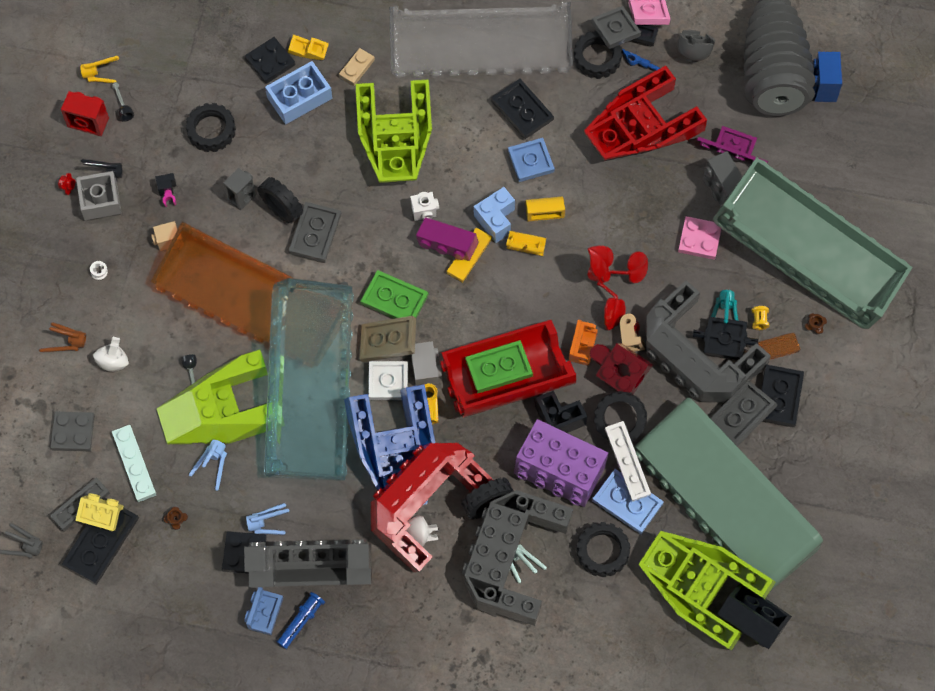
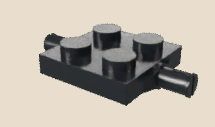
[693,317,759,360]

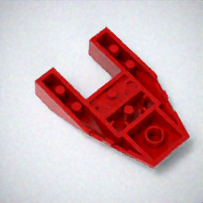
[584,65,707,160]

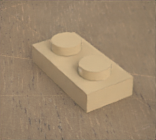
[339,48,375,86]

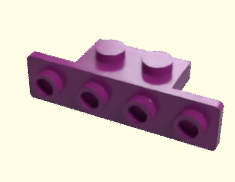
[697,126,768,164]

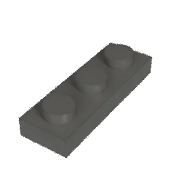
[50,477,110,532]

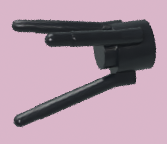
[81,159,122,182]

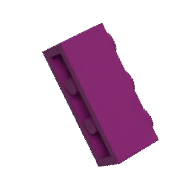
[416,217,479,261]

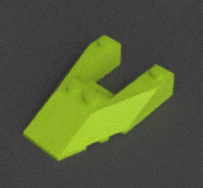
[356,80,432,183]
[157,350,285,444]
[639,531,776,650]

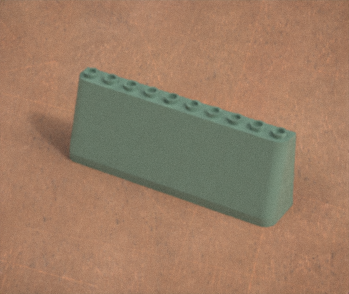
[713,157,913,329]
[634,397,823,592]

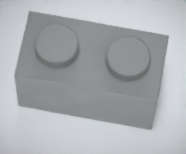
[411,341,442,386]

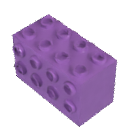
[514,419,608,507]

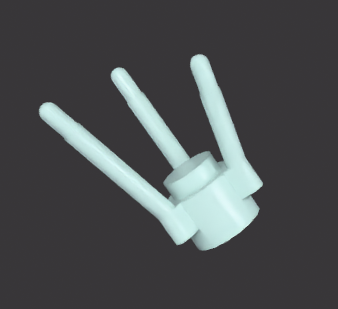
[511,544,547,583]

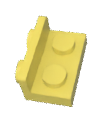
[75,493,124,531]

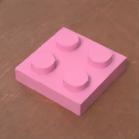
[628,0,670,25]
[678,216,721,260]

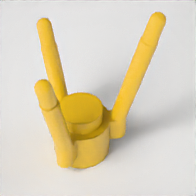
[81,56,119,83]

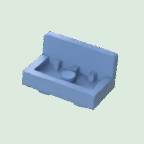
[244,587,283,635]

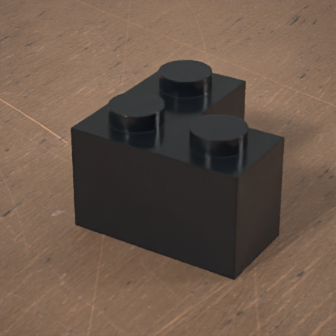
[535,390,588,433]

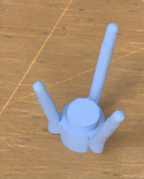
[189,440,227,491]
[246,503,289,535]

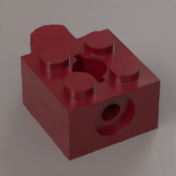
[590,343,653,394]

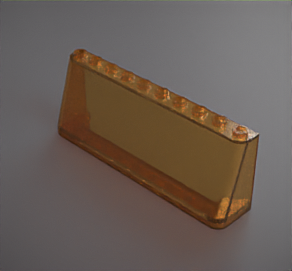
[151,221,353,368]

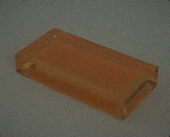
[758,332,801,360]

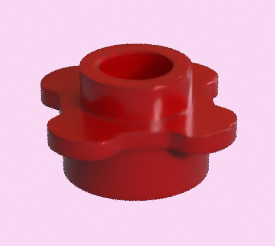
[58,173,76,195]

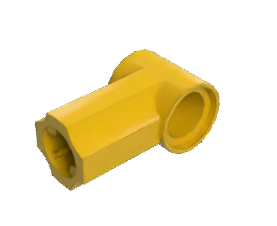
[425,383,439,425]

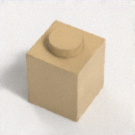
[151,221,182,251]

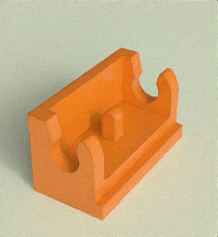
[569,320,598,366]

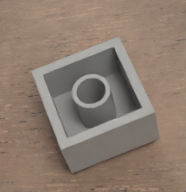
[76,171,122,220]

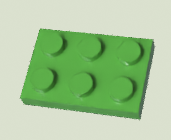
[361,270,429,319]
[465,340,533,393]

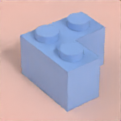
[474,187,515,243]

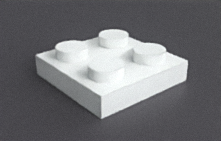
[369,361,408,400]

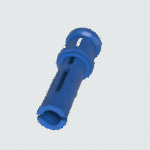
[276,592,325,650]

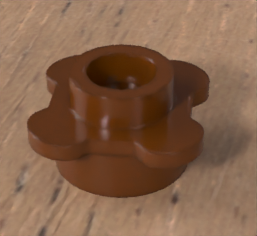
[805,313,827,334]
[164,507,188,530]

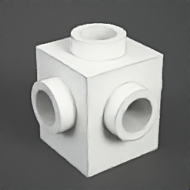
[410,192,439,221]

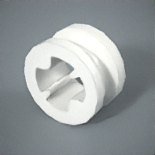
[90,261,108,280]

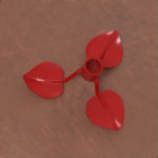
[588,245,648,330]

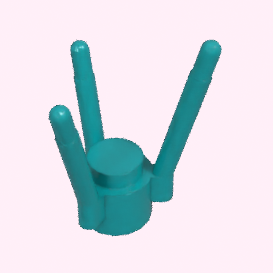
[711,290,739,323]

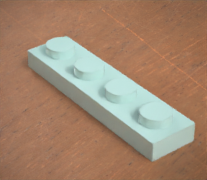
[112,425,156,502]

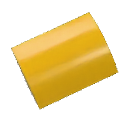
[525,196,565,222]

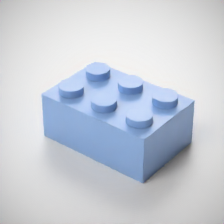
[265,61,332,125]

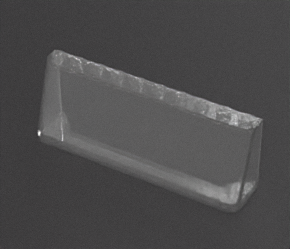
[389,2,573,78]

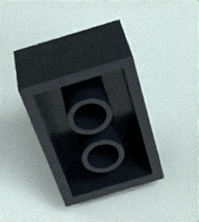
[718,583,792,649]

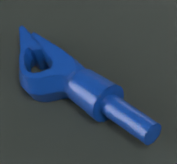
[622,49,660,71]

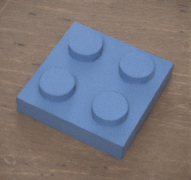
[508,138,555,182]

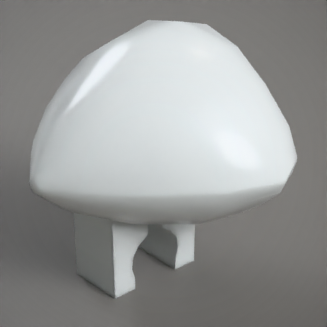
[93,337,129,372]
[406,515,438,547]

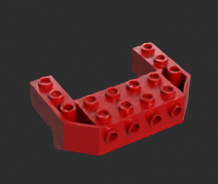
[370,443,494,572]

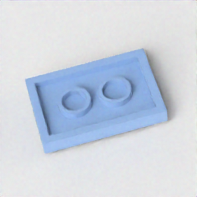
[592,469,664,534]

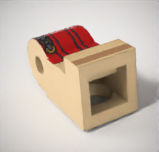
[620,314,645,352]

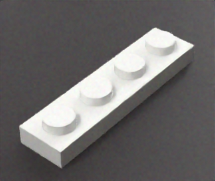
[605,421,651,502]

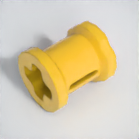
[752,306,770,330]

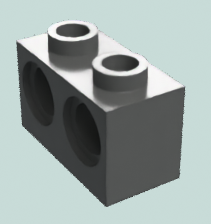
[223,168,256,210]

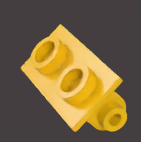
[506,231,546,256]

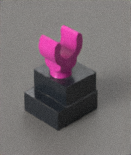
[155,173,177,207]

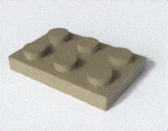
[360,316,416,362]

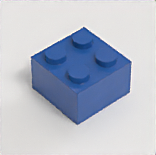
[813,52,842,102]

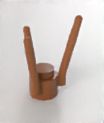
[39,322,86,352]

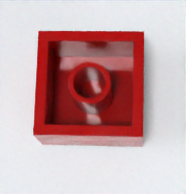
[61,91,109,137]

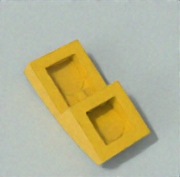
[288,35,329,60]

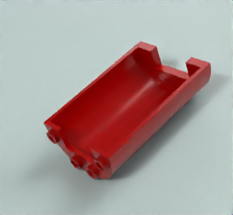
[440,320,576,418]

